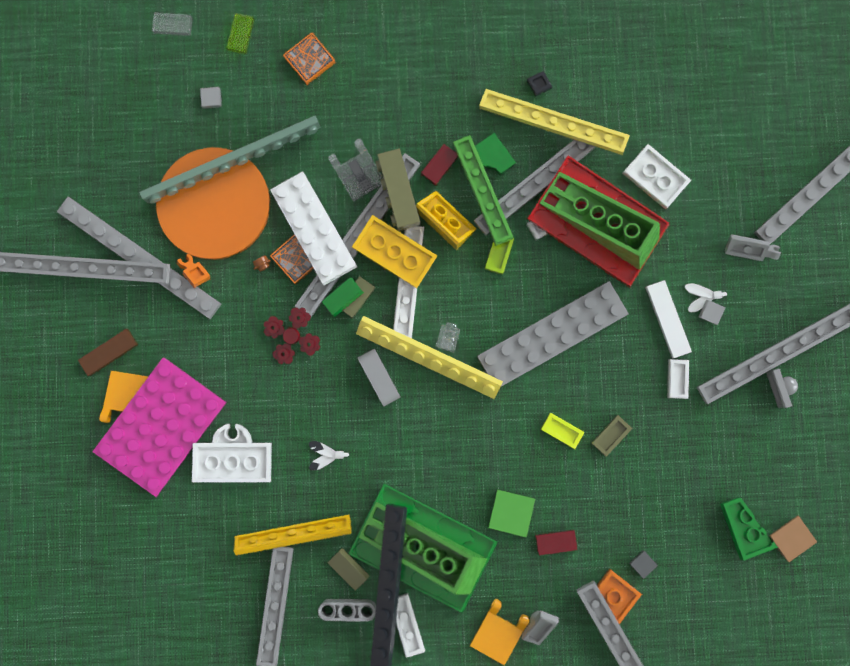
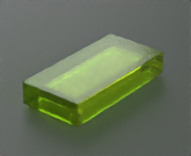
[227,13,254,54]

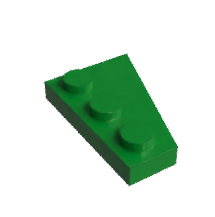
[720,497,778,561]

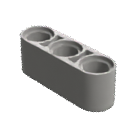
[358,349,400,406]
[318,599,376,621]

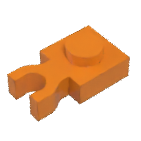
[177,254,210,288]

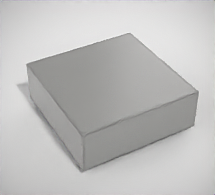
[200,87,222,109]
[699,300,725,325]

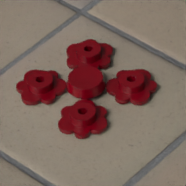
[264,307,320,364]

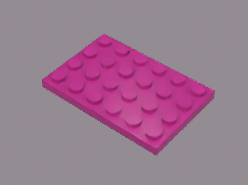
[92,357,227,497]

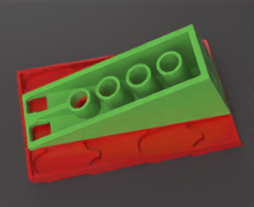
[528,155,669,287]

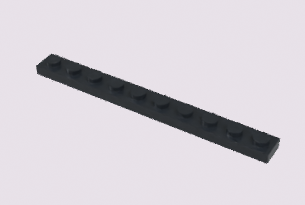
[370,504,407,666]

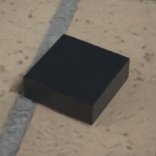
[527,71,552,97]

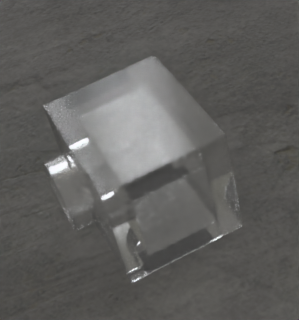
[436,322,460,353]

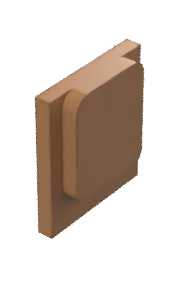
[769,516,817,562]

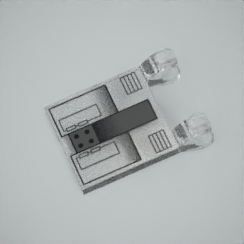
[328,139,383,202]

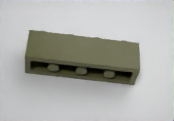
[375,148,420,231]

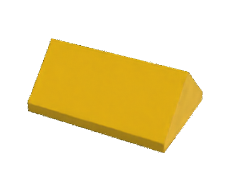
[416,191,476,250]

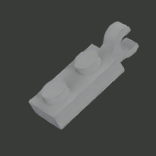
[725,234,781,261]

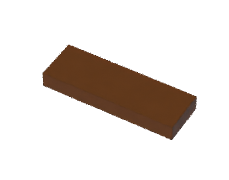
[78,329,138,376]

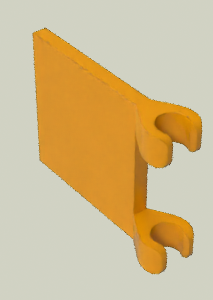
[99,371,148,423]
[470,599,529,666]

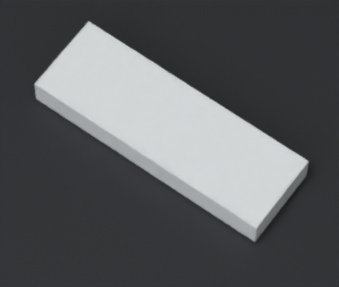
[396,593,425,658]

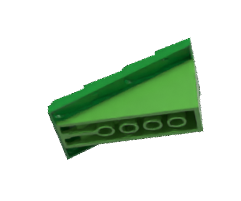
[348,484,498,612]

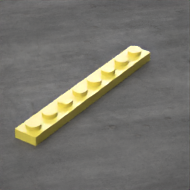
[479,89,630,155]
[356,316,503,399]

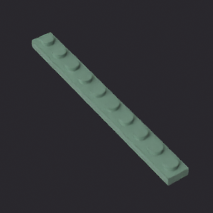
[139,116,320,203]

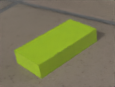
[485,238,514,275]

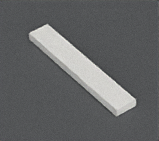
[393,226,424,338]

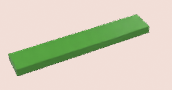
[453,135,514,246]

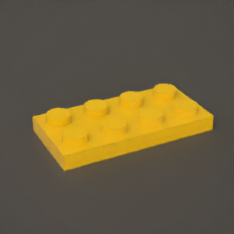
[352,215,437,289]

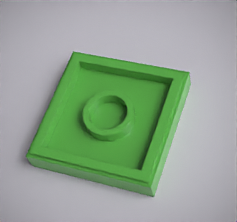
[488,489,535,537]

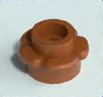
[252,255,271,272]

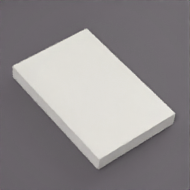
[623,144,691,210]

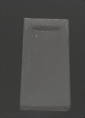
[152,12,193,36]

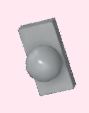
[766,369,798,408]
[522,610,559,645]

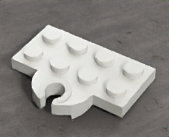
[192,424,272,482]

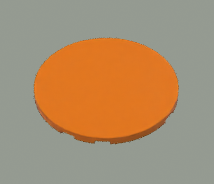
[156,148,270,260]

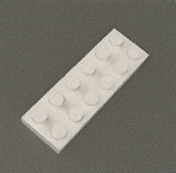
[270,172,357,285]

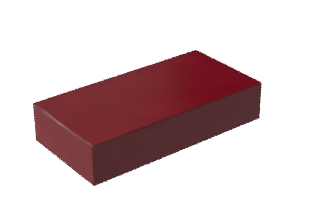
[421,144,458,186]
[535,530,577,555]

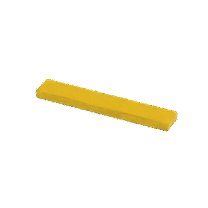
[234,515,352,555]

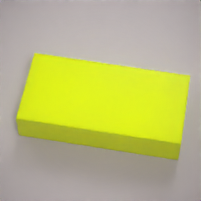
[540,413,584,449]

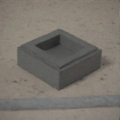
[629,550,658,579]

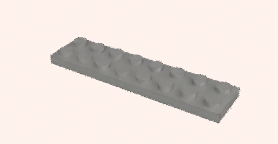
[477,281,629,386]

